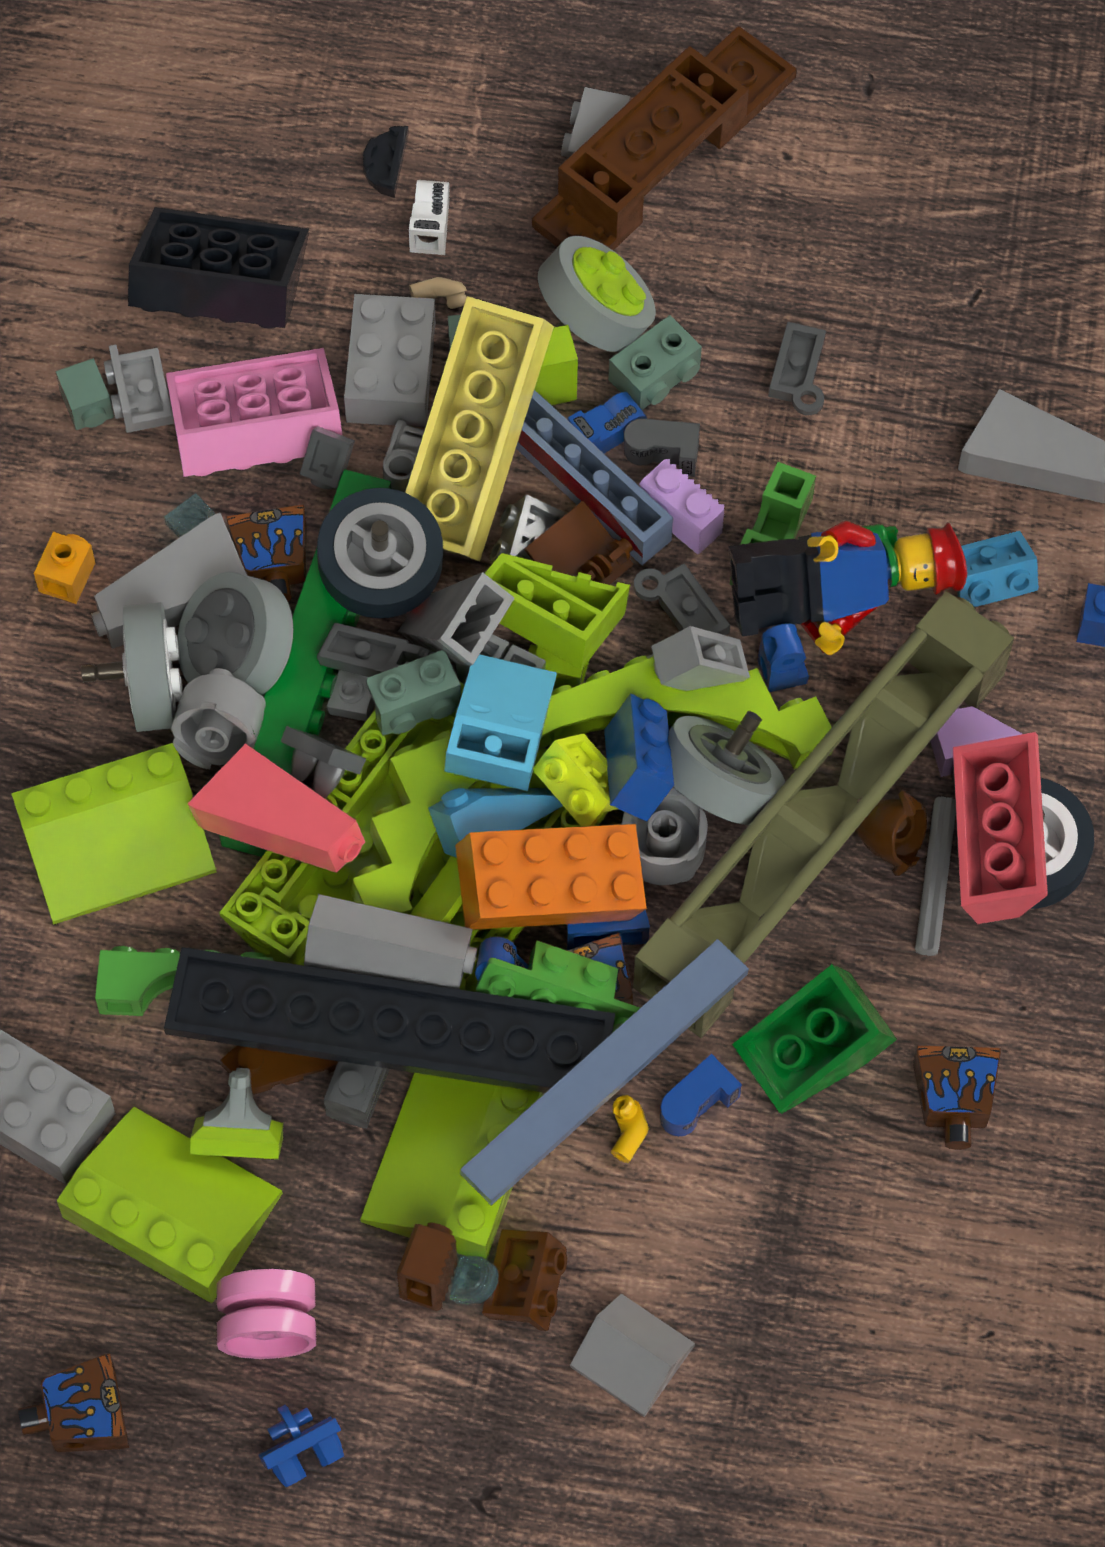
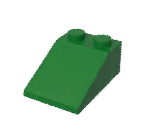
[732,964,897,1114]

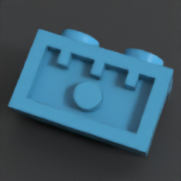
[957,531,1039,607]

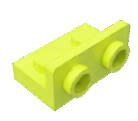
[533,733,618,827]

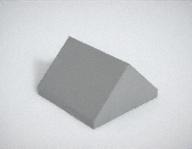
[570,1294,695,1417]

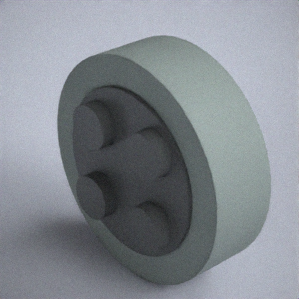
[177,572,293,696]
[668,711,785,825]

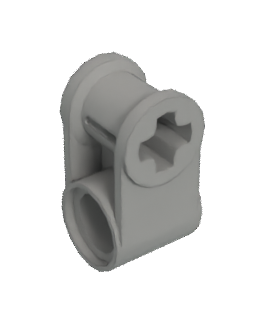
[383,419,425,493]

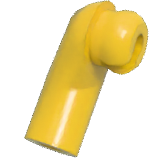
[611,1095,649,1163]

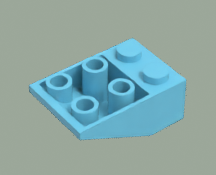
[444,654,557,791]

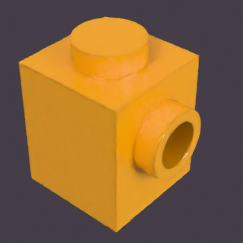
[34,532,95,604]

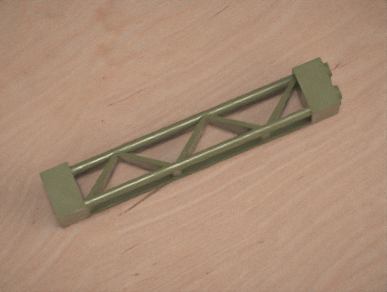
[633,591,1014,1038]

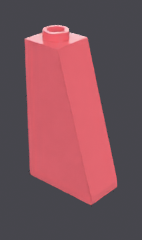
[188,744,365,873]

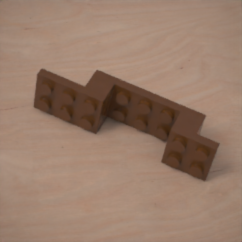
[532,26,797,250]

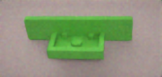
[476,941,640,1032]

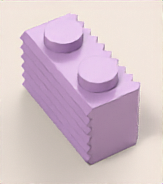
[639,459,724,554]

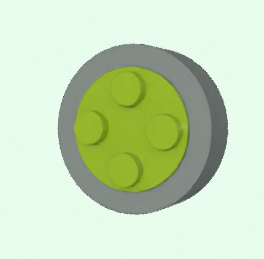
[538,236,656,352]

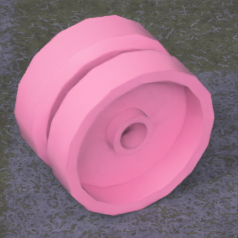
[217,1269,316,1359]

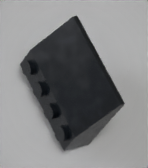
[128,207,309,329]

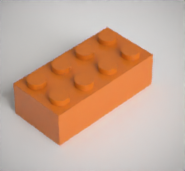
[455,824,647,930]

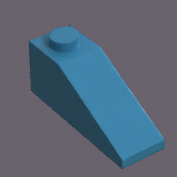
[428,788,563,858]

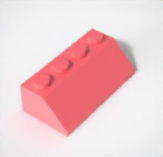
[953,732,1048,924]

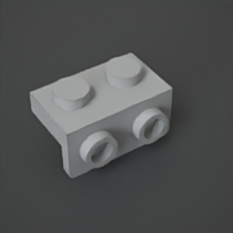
[103,344,174,433]

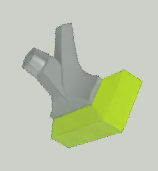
[190,1068,283,1159]

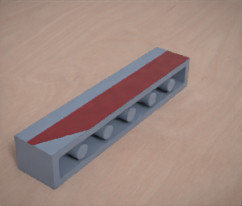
[516,390,673,565]

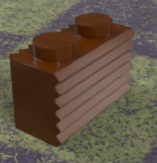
[397,1222,458,1311]

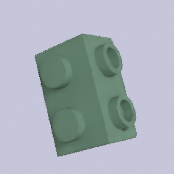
[366,650,461,736]

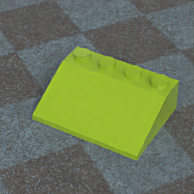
[11,743,217,925]
[360,1073,542,1262]
[57,1106,283,1304]

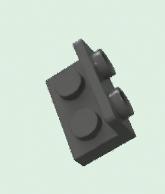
[490,494,567,563]

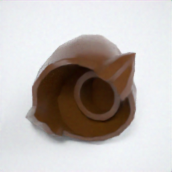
[855,790,927,876]

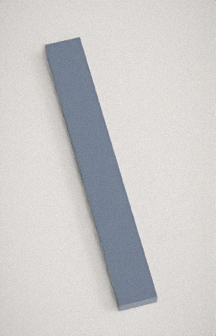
[460,939,749,1206]

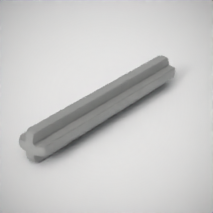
[915,796,956,956]

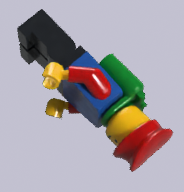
[728,521,968,655]

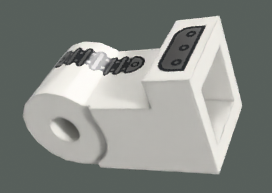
[409,180,449,255]

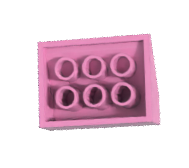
[166,348,342,477]

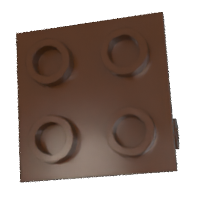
[524,501,634,585]

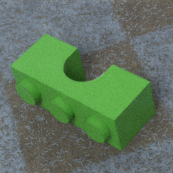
[730,462,816,586]

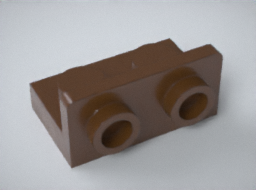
[482,1229,567,1331]

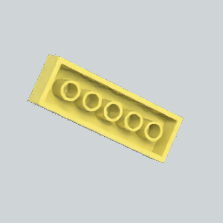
[405,296,554,561]

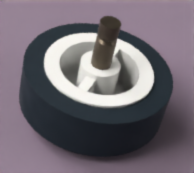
[1031,778,1094,909]

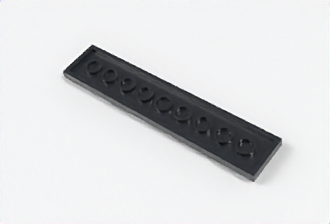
[164,947,615,1093]

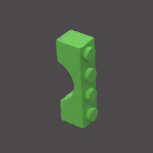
[95,946,274,1016]

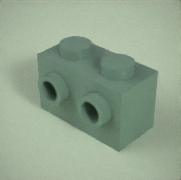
[608,315,702,410]

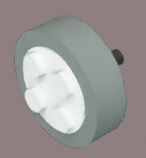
[81,602,183,732]

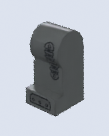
[624,419,700,477]

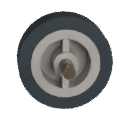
[317,488,443,618]

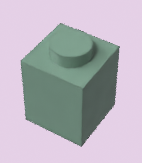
[55,358,114,430]

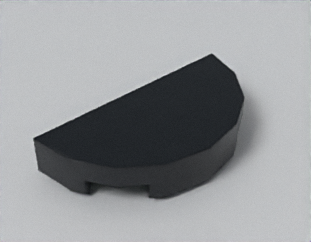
[363,126,409,198]

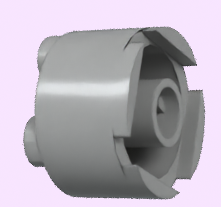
[171,668,266,769]
[622,788,708,885]

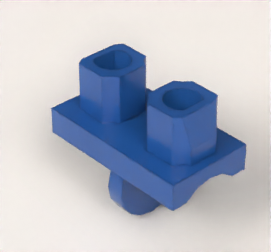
[258,1405,344,1487]

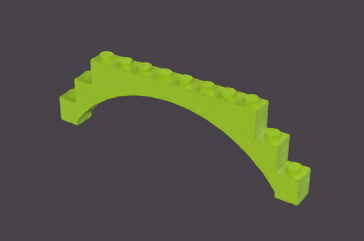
[351,656,833,915]

